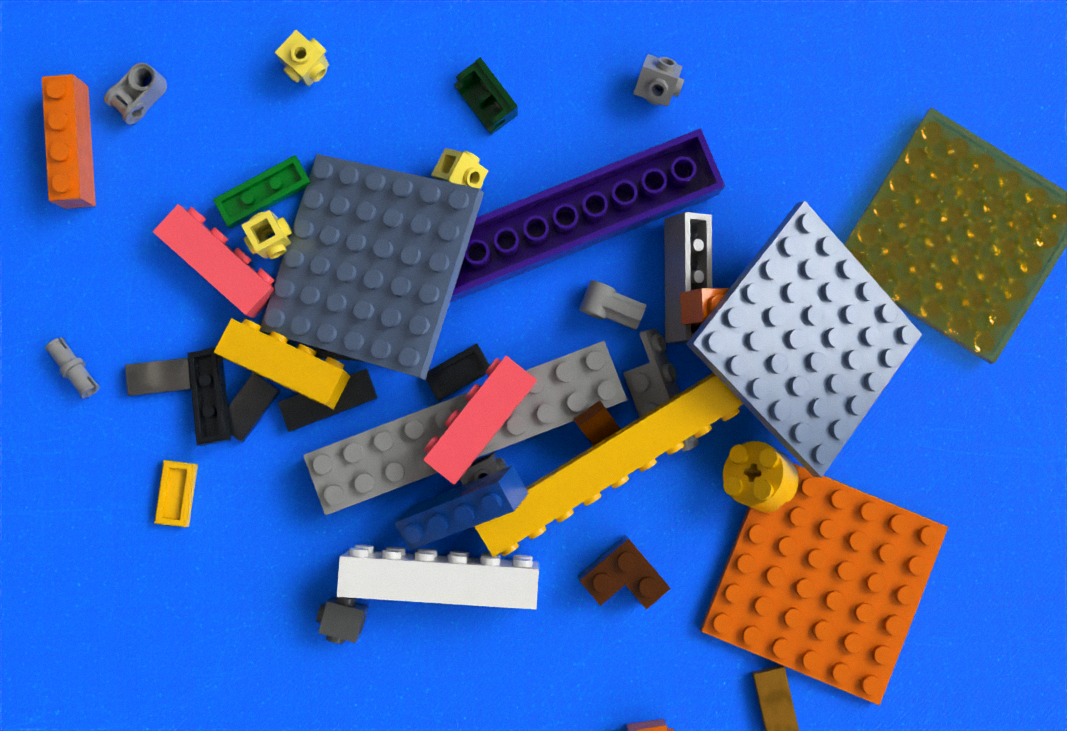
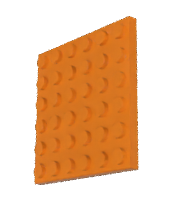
[700,463,948,706]

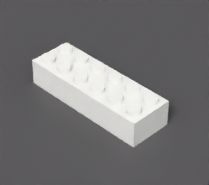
[337,545,539,610]

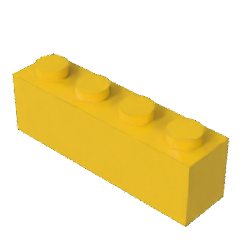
[214,318,350,410]

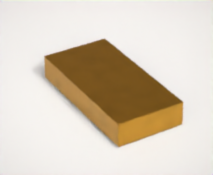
[752,665,799,731]

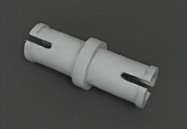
[45,337,100,399]

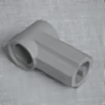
[579,280,646,331]

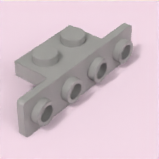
[623,328,699,452]

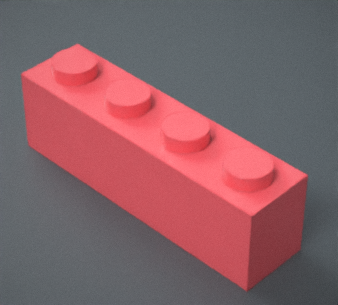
[152,204,275,319]
[423,356,537,485]

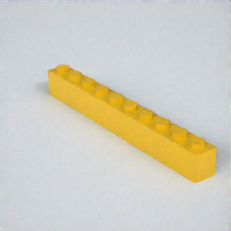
[474,373,743,557]

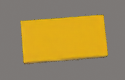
[154,460,198,527]

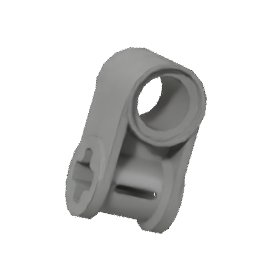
[104,63,167,125]

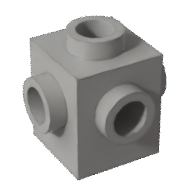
[633,54,685,106]

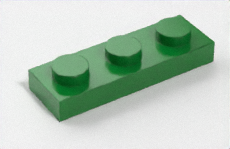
[213,155,311,229]

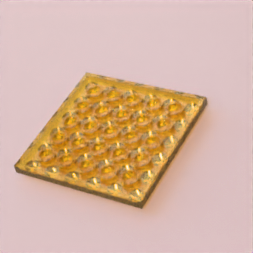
[844,107,1067,364]

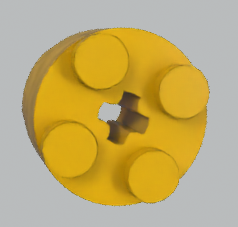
[723,441,799,512]

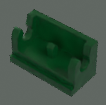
[454,57,518,135]

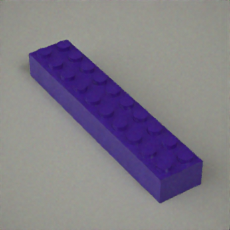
[450,128,725,302]

